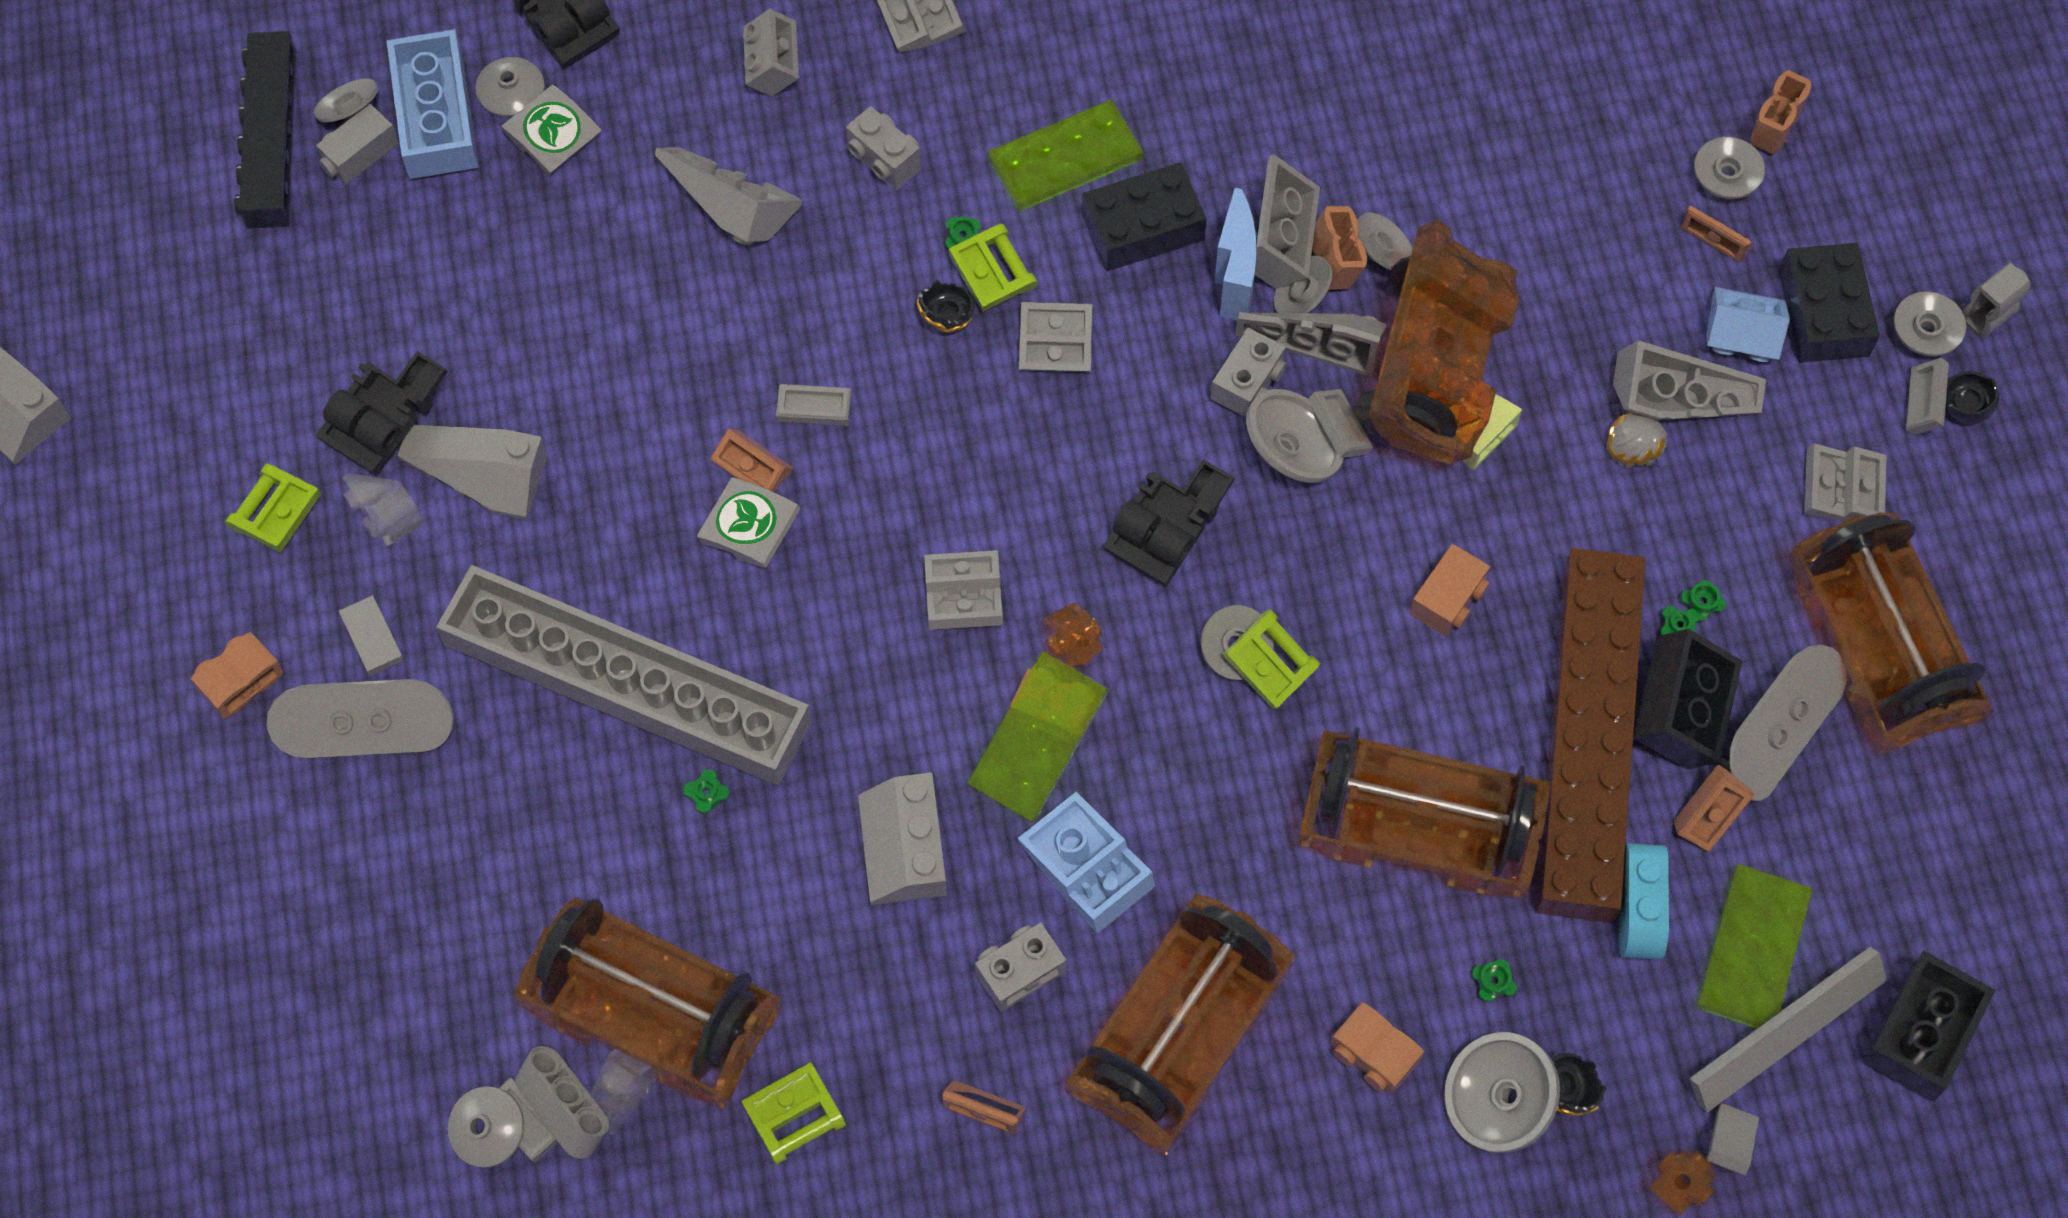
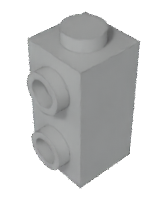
[316,104,399,185]

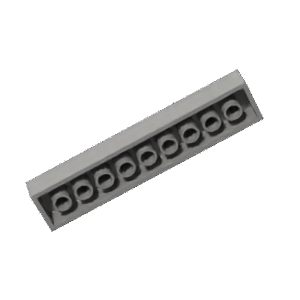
[436,565,812,786]

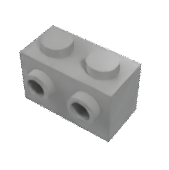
[743,9,799,97]
[846,106,921,191]
[1210,327,1287,417]
[975,922,1067,1012]

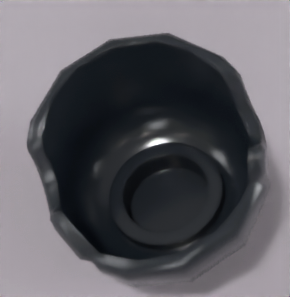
[1945,371,2000,424]

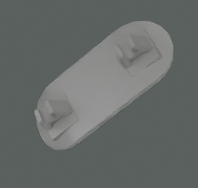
[1720,644,1847,801]
[266,679,454,758]

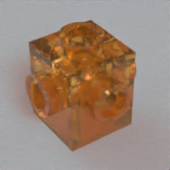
[1042,602,1103,667]
[1650,1148,1717,1216]

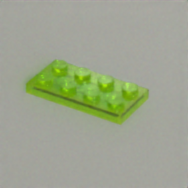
[988,99,1143,212]
[968,651,1110,821]
[1696,864,1813,1029]

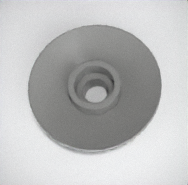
[475,57,545,117]
[314,78,378,122]
[1694,137,1765,199]
[1357,212,1413,270]
[1274,256,1332,313]
[1893,292,1966,356]
[1201,605,1274,680]
[448,1087,524,1167]

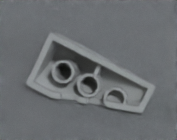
[655,147,802,245]
[1235,312,1387,377]
[1613,340,1766,420]
[0,347,71,465]
[398,425,548,520]

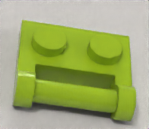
[948,224,1038,312]
[224,463,321,553]
[1222,608,1320,709]
[741,1062,846,1165]

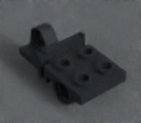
[514,0,620,69]
[315,351,448,476]
[1103,459,1235,587]

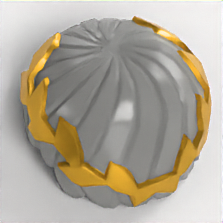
[1606,412,1667,468]

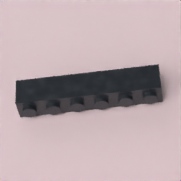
[234,31,296,229]

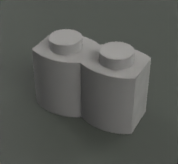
[1962,263,2030,339]

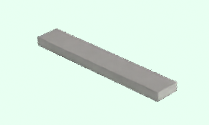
[1690,947,1887,1113]

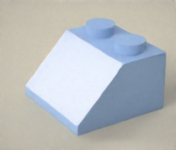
[1706,287,1790,362]

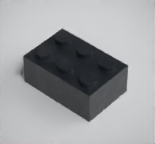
[1082,162,1207,272]
[1778,242,1880,363]
[1633,628,1743,769]
[1862,950,1996,1102]

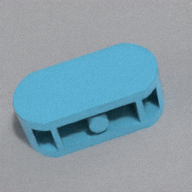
[1619,843,1669,960]

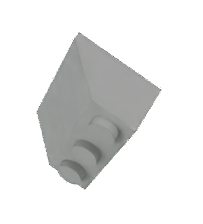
[1255,154,1320,289]
[858,772,947,905]

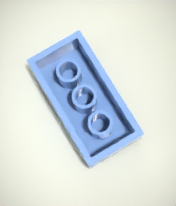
[386,29,479,179]

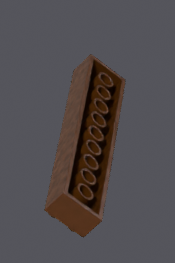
[1536,548,1646,924]

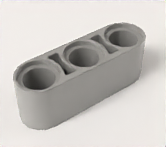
[515,1046,609,1159]

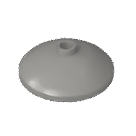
[1246,389,1343,483]
[1445,1032,1560,1153]

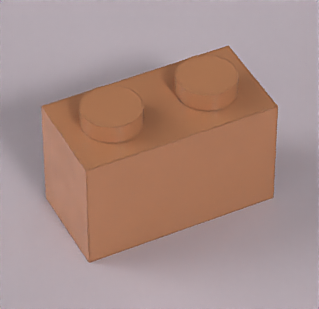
[1409,543,1491,637]

